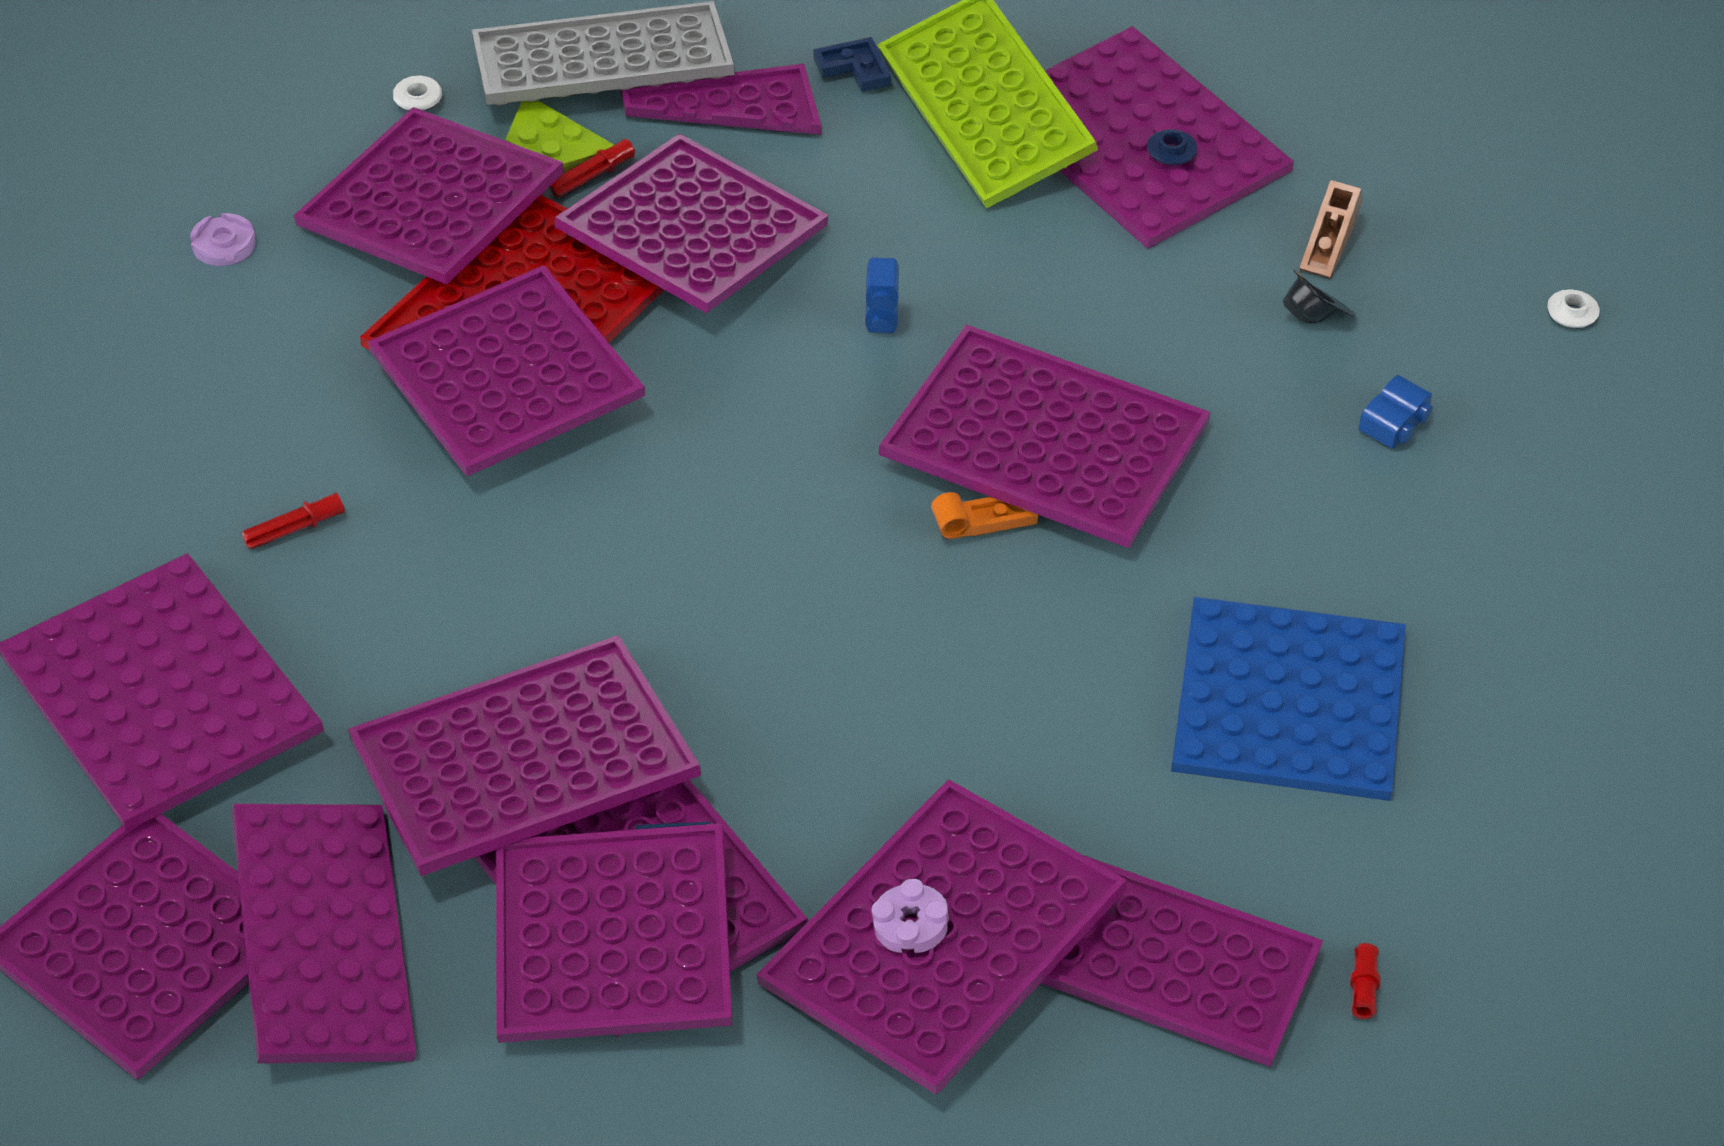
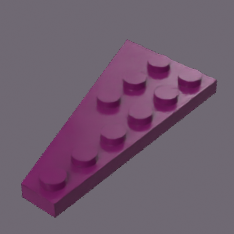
[621,63,821,135]

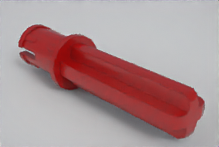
[549,138,635,197]
[242,492,345,549]

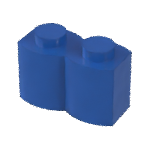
[865,257,899,333]
[1358,375,1433,449]

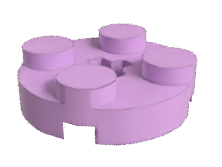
[871,879,949,953]

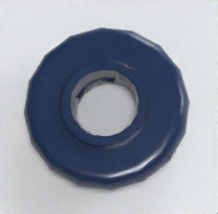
[1147,129,1197,166]

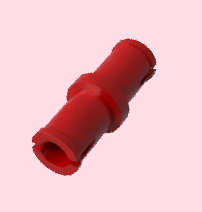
[1350,943,1381,1019]

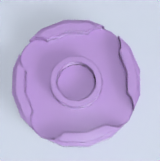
[190,213,256,266]

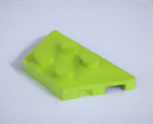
[506,100,614,173]

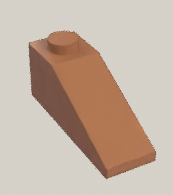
[1299,180,1363,279]

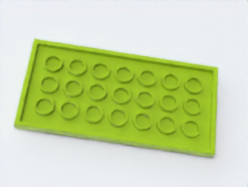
[877,0,1098,209]

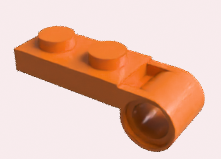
[931,492,1038,539]

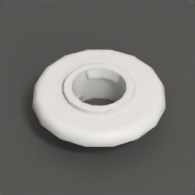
[393,75,442,110]
[1547,289,1600,328]

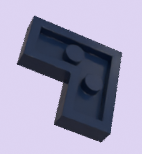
[813,37,891,92]

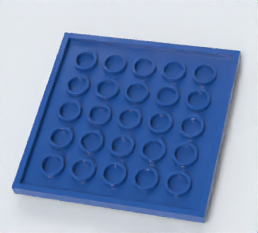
[1171,597,1406,801]

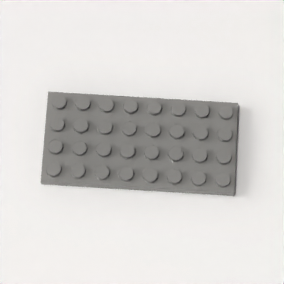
[472,1,734,105]

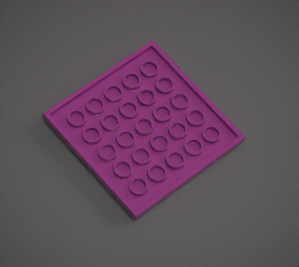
[294,107,564,284]
[555,133,829,314]
[368,265,645,477]
[0,814,249,1081]
[496,823,733,1043]

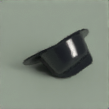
[1283,269,1356,324]

